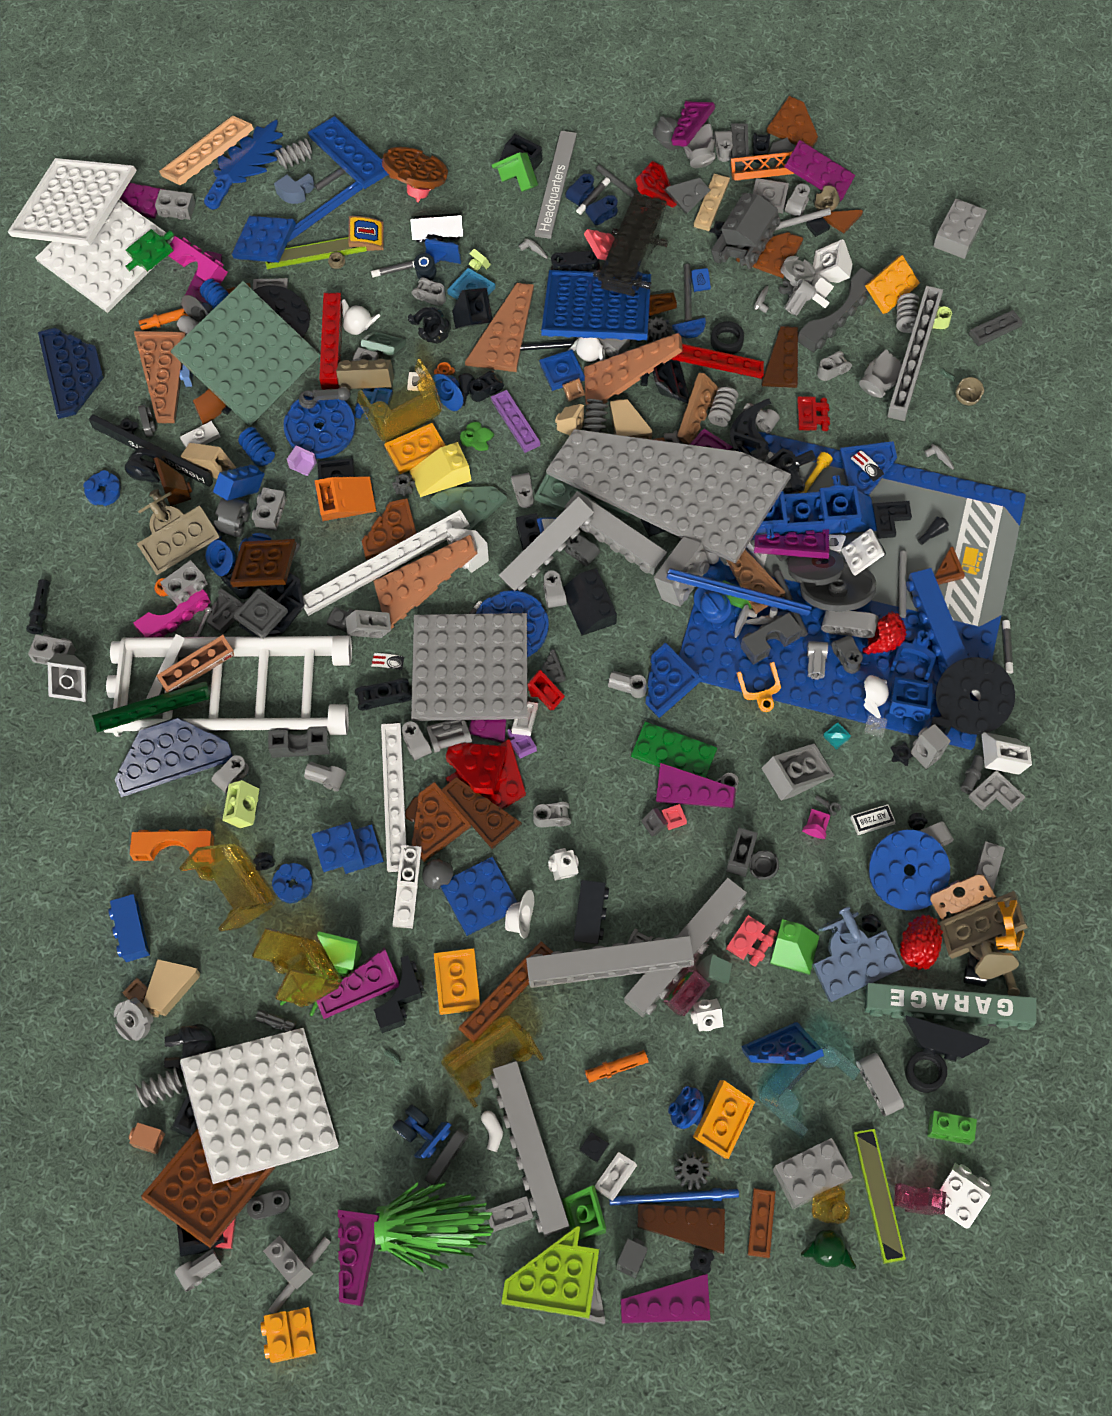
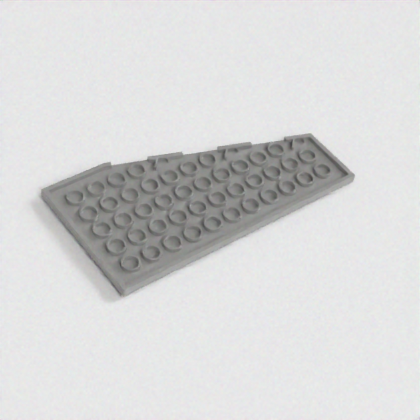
[546,429,791,564]

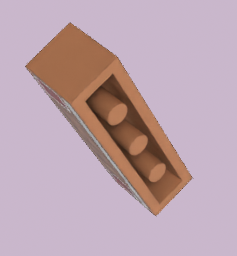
[156,635,234,693]

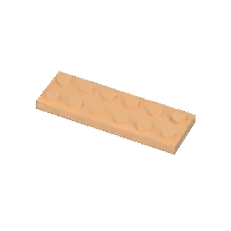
[159,116,254,185]

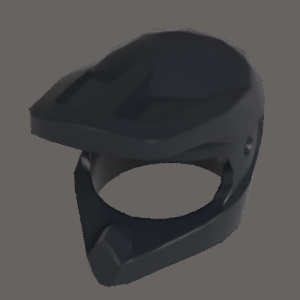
[125,448,165,483]

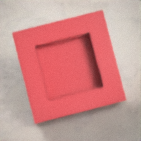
[661,804,687,830]

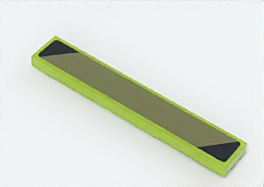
[265,237,367,269]
[853,1129,906,1264]

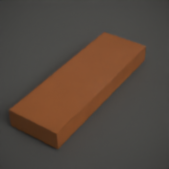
[748,1188,776,1258]

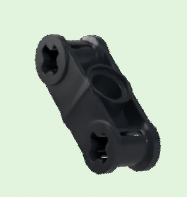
[551,250,600,272]
[354,678,412,711]

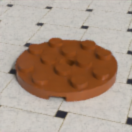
[382,147,448,189]

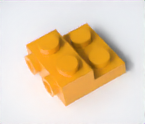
[261,1307,317,1363]

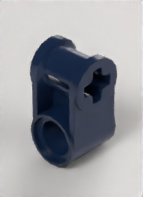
[565,174,594,206]
[585,195,618,226]

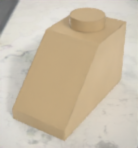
[555,404,584,436]

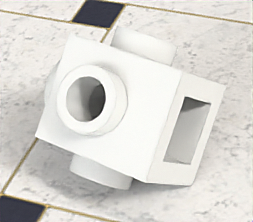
[548,848,579,881]
[691,999,724,1031]

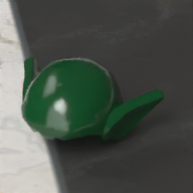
[801,1230,856,1269]

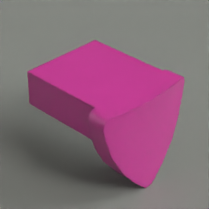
[802,809,831,839]

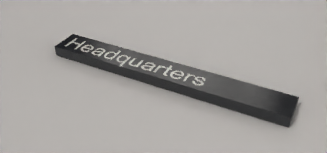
[89,414,213,487]

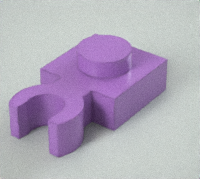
[507,729,537,759]

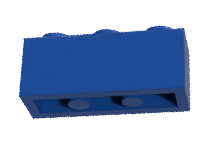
[213,465,265,501]
[108,894,150,962]

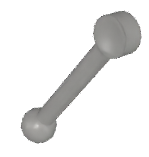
[194,606,212,637]

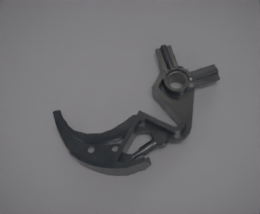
[730,398,816,490]

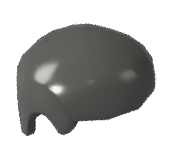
[749,850,779,880]
[422,859,453,889]

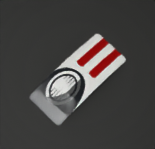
[851,451,884,482]
[372,653,405,670]

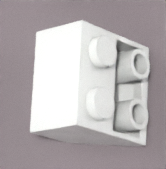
[447,528,489,573]
[982,732,1032,775]

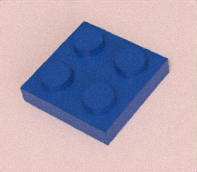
[539,350,585,391]

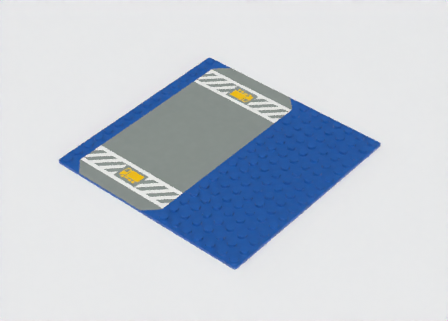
[679,432,1026,750]

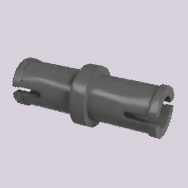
[960,755,985,794]

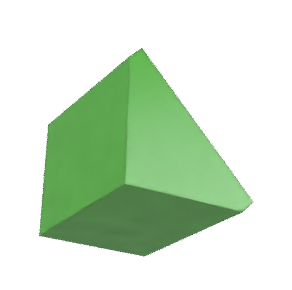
[562,1186,606,1241]

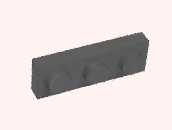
[731,124,749,166]
[969,310,1023,347]

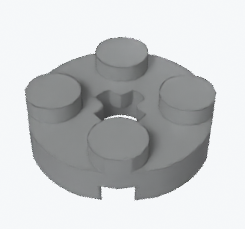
[780,256,815,286]
[114,998,153,1041]

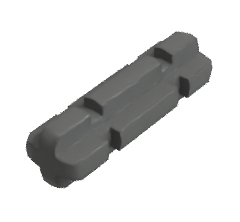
[255,1010,296,1032]

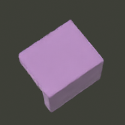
[287,445,317,476]

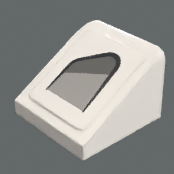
[407,372,427,391]
[829,535,846,554]

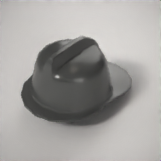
[653,116,681,150]
[182,295,214,323]

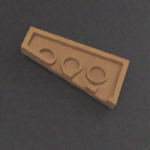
[677,373,719,445]
[726,549,785,614]

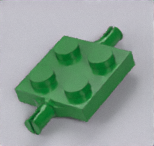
[125,229,174,272]

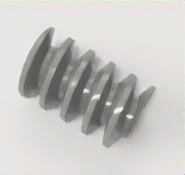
[275,138,312,169]
[896,293,919,333]
[708,387,739,427]
[135,1067,183,1108]

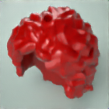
[862,611,907,654]
[900,915,943,970]

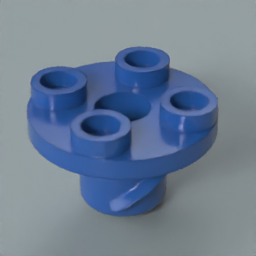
[668,1086,706,1129]

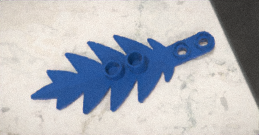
[204,120,283,210]

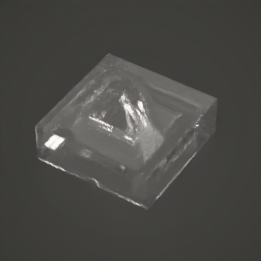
[864,714,888,738]

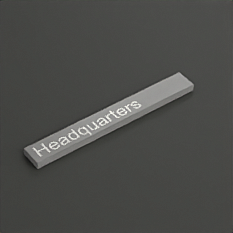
[535,131,577,239]

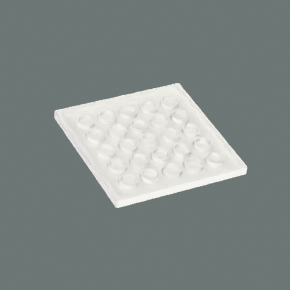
[8,158,137,246]
[35,199,173,313]
[180,1028,339,1184]

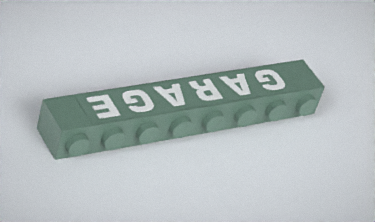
[865,983,1036,1030]

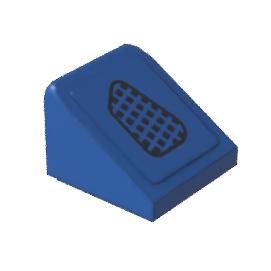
[691,268,711,292]

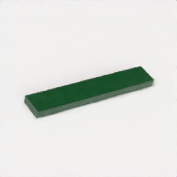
[92,681,210,733]

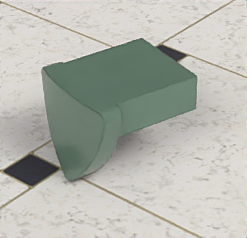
[696,953,732,983]

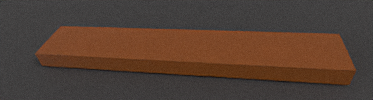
[459,942,553,1043]

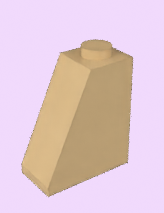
[610,399,652,439]
[180,443,236,479]
[143,960,200,1017]

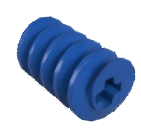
[200,279,229,308]
[238,427,275,467]

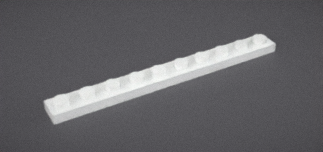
[303,510,470,616]

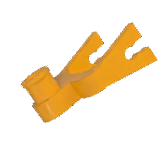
[736,662,781,712]
[996,900,1025,951]

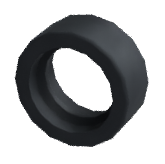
[711,321,744,355]
[905,1051,947,1093]

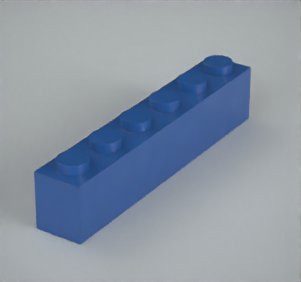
[906,568,968,673]

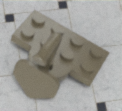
[137,489,221,575]
[939,891,1028,996]

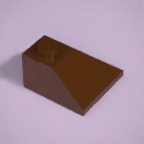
[154,457,192,506]

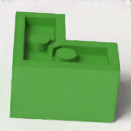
[492,152,538,192]

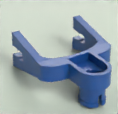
[890,630,936,683]

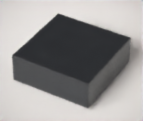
[806,217,830,237]

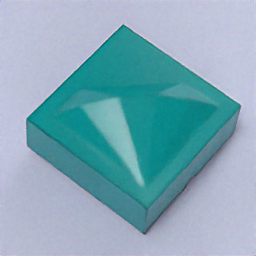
[823,722,851,750]

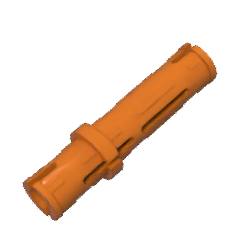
[138,308,188,331]
[585,1050,648,1083]

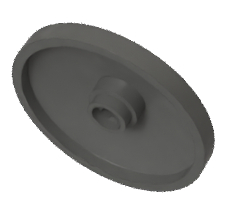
[800,561,876,612]

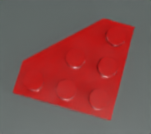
[635,161,677,208]
[446,743,507,795]

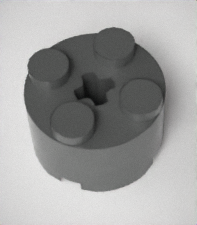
[214,498,250,537]

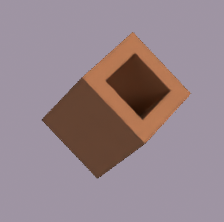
[129,1122,165,1154]

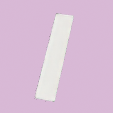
[146,634,185,699]

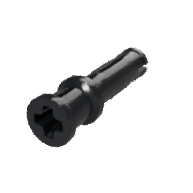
[26,579,50,634]

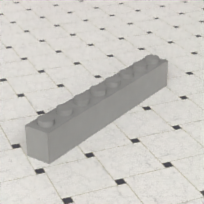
[888,286,943,421]
[624,878,747,1017]
[526,935,694,988]
[490,1061,569,1237]

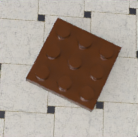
[230,539,297,587]

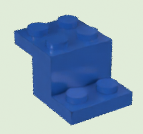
[312,822,384,874]

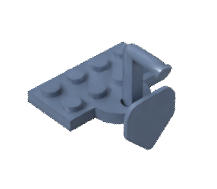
[812,907,903,1002]

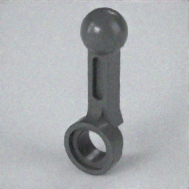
[299,387,351,409]

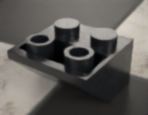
[499,134,543,179]

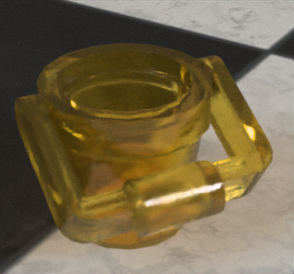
[812,1185,850,1224]

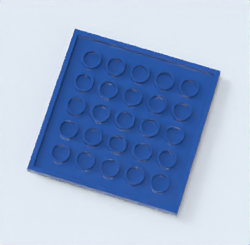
[541,270,651,341]

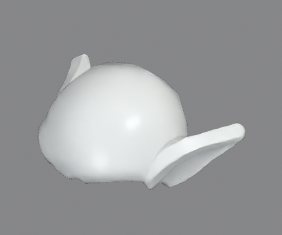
[342,299,380,335]
[568,337,605,361]
[864,675,889,719]

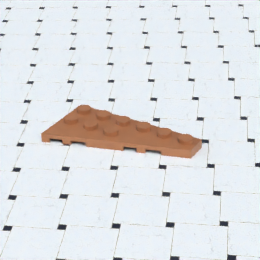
[584,333,682,411]
[374,535,478,629]

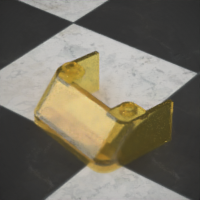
[357,359,442,442]
[179,844,276,931]
[252,928,342,1007]
[441,1015,544,1108]

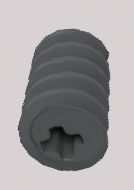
[583,399,609,433]

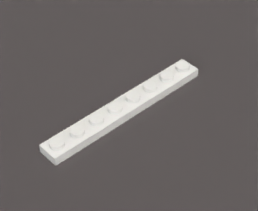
[381,723,407,872]

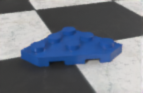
[839,441,897,496]
[645,643,702,718]
[741,1022,824,1064]

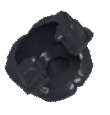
[408,307,451,344]
[164,1024,216,1072]

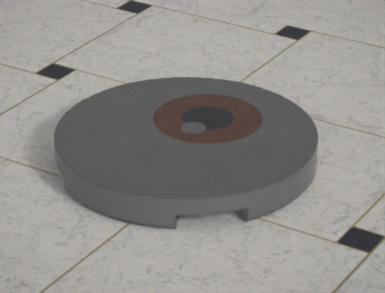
[788,549,844,586]

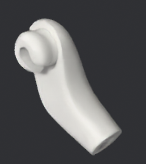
[481,1111,503,1152]

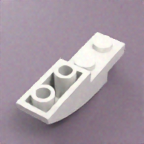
[393,845,422,929]

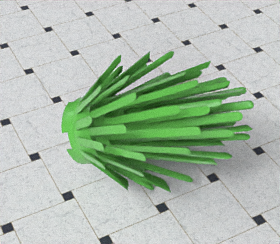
[374,1182,494,1272]

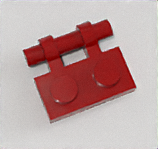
[797,397,830,431]

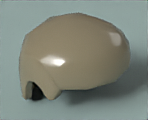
[814,186,840,211]
[955,377,984,406]

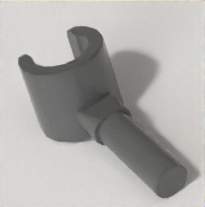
[815,795,841,816]

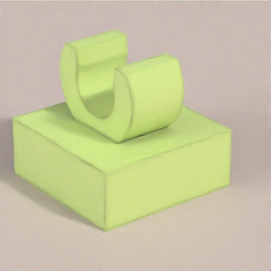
[469,249,491,272]

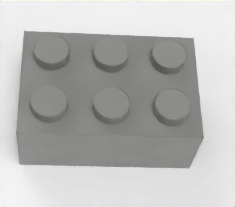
[933,199,987,259]
[654,537,710,607]
[773,1138,853,1210]

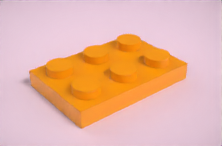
[865,255,920,314]
[384,423,446,474]
[434,948,480,1015]
[693,1080,755,1159]

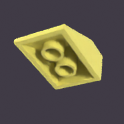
[409,442,471,497]

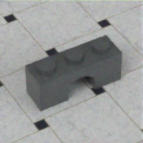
[741,613,802,665]
[268,727,330,758]

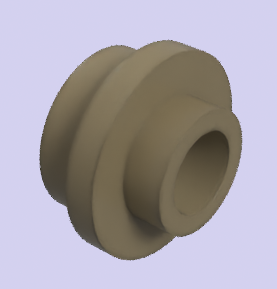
[328,252,345,269]

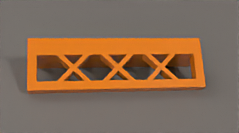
[731,151,794,180]

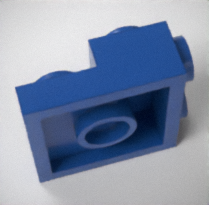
[889,677,933,721]

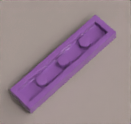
[491,390,540,453]

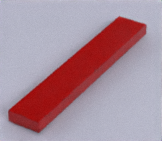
[672,344,764,379]

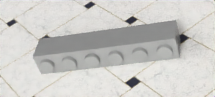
[564,491,667,575]
[499,497,594,591]

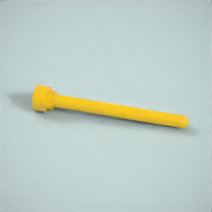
[798,452,833,493]

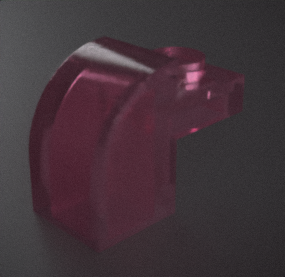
[894,1183,946,1215]

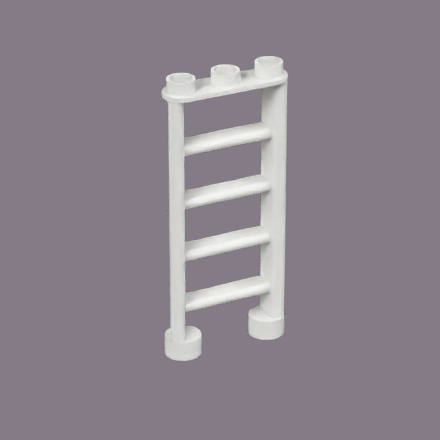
[104,635,352,737]

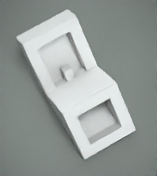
[812,273,834,308]

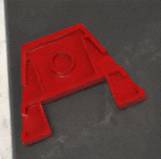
[446,739,526,809]

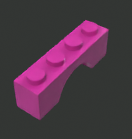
[168,236,228,284]
[133,589,211,637]

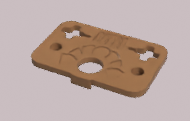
[930,874,997,921]

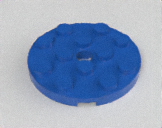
[284,396,355,459]
[476,591,549,657]
[868,830,950,911]

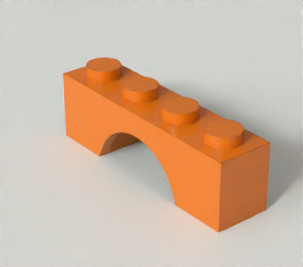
[130,829,214,861]

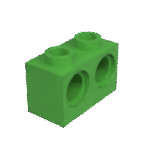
[927,1111,977,1145]

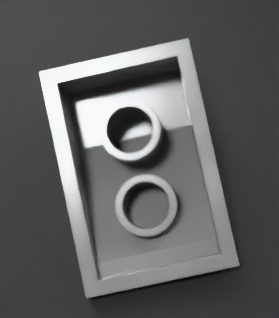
[762,743,834,801]

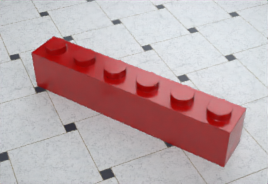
[319,293,343,390]

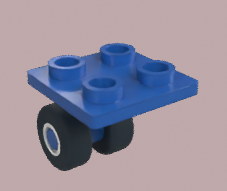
[414,239,462,281]
[392,1104,452,1159]

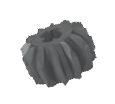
[646,316,672,343]
[674,1152,710,1190]

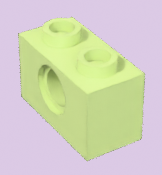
[222,780,259,828]

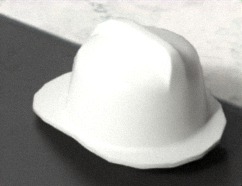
[505,890,534,939]

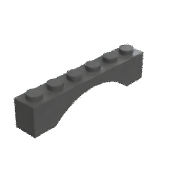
[798,268,875,353]

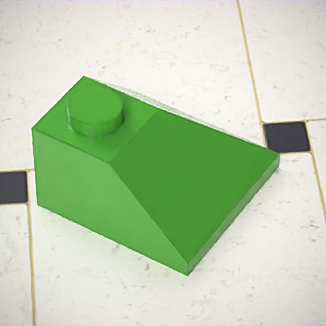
[770,919,819,975]
[317,931,362,976]

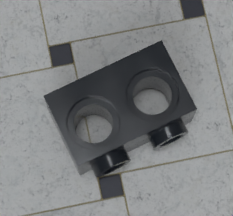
[516,513,540,551]

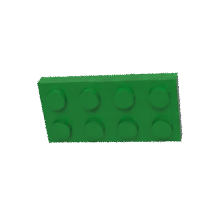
[631,722,717,778]

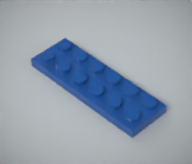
[308,116,389,189]

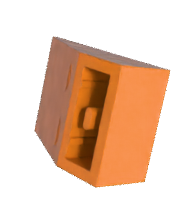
[315,477,376,521]

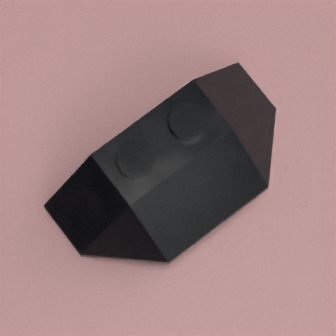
[653,359,690,404]
[239,573,305,636]
[903,1015,990,1062]

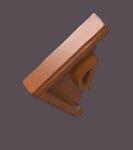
[823,210,863,233]
[935,546,965,585]

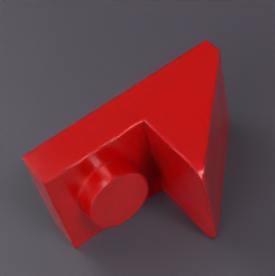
[527,670,565,710]

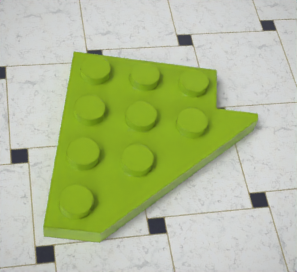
[501,1226,599,1319]

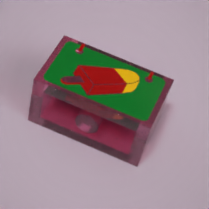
[663,971,710,1016]

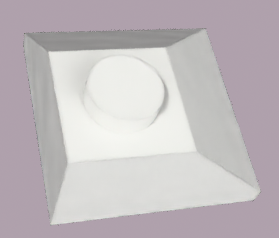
[813,239,852,283]

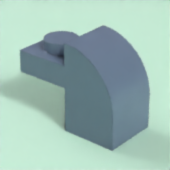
[274,173,315,204]

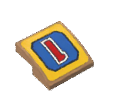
[348,216,384,251]

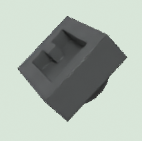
[327,607,354,632]

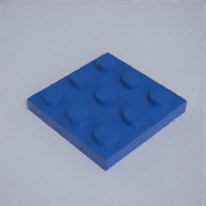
[232,216,296,263]
[440,857,518,936]

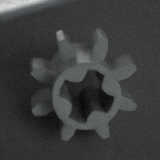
[392,473,415,497]

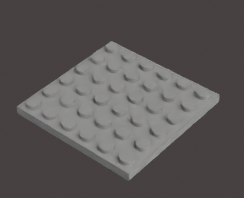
[411,613,527,721]

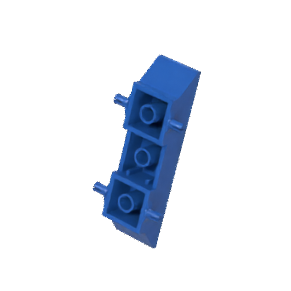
[751,475,876,540]

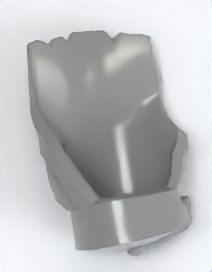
[683,124,715,168]
[859,349,902,398]

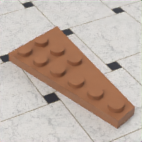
[465,283,534,372]
[134,331,186,423]

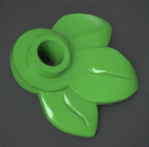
[460,422,494,451]

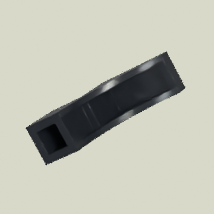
[374,955,424,1033]

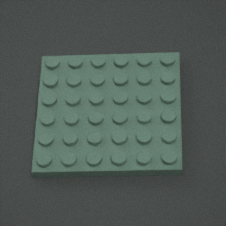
[171,281,321,426]

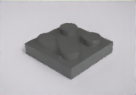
[233,589,288,639]

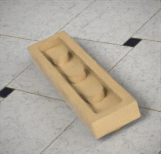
[694,174,730,231]

